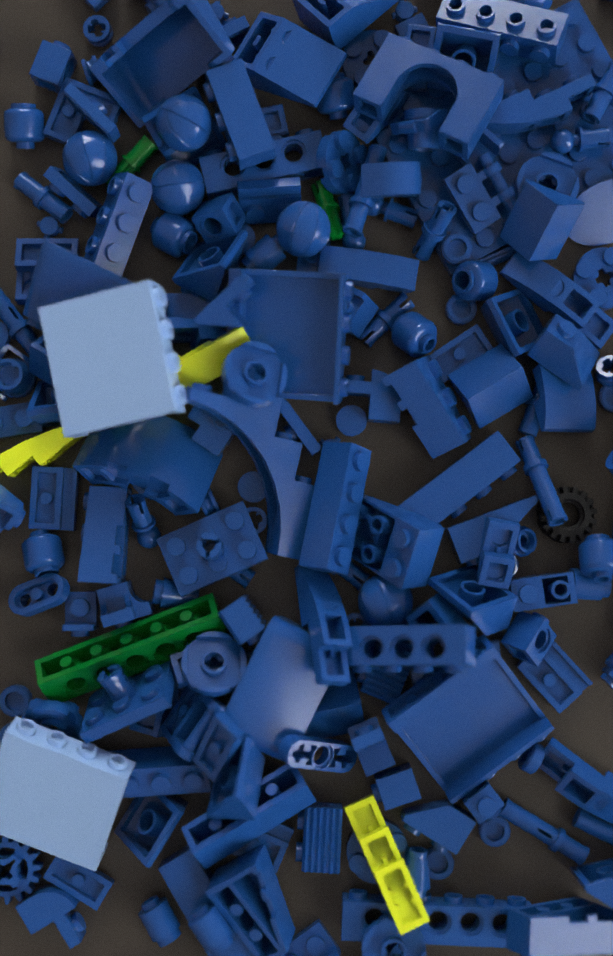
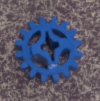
[0,836,44,905]

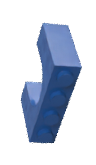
[353,32,504,160]

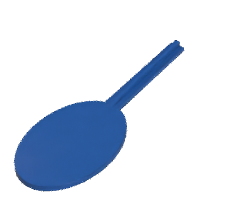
[478,178,613,266]

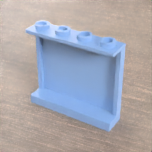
[38,279,187,438]
[0,716,136,872]

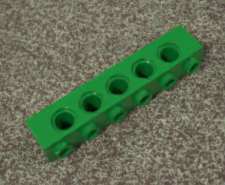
[34,593,229,702]

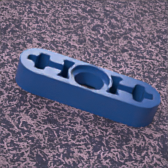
[278,734,357,773]

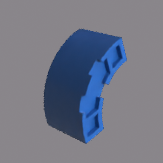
[72,415,223,516]

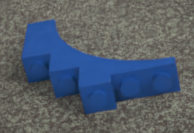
[184,382,315,560]

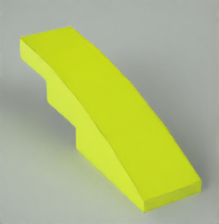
[178,327,250,387]
[0,427,84,478]
[343,794,430,935]

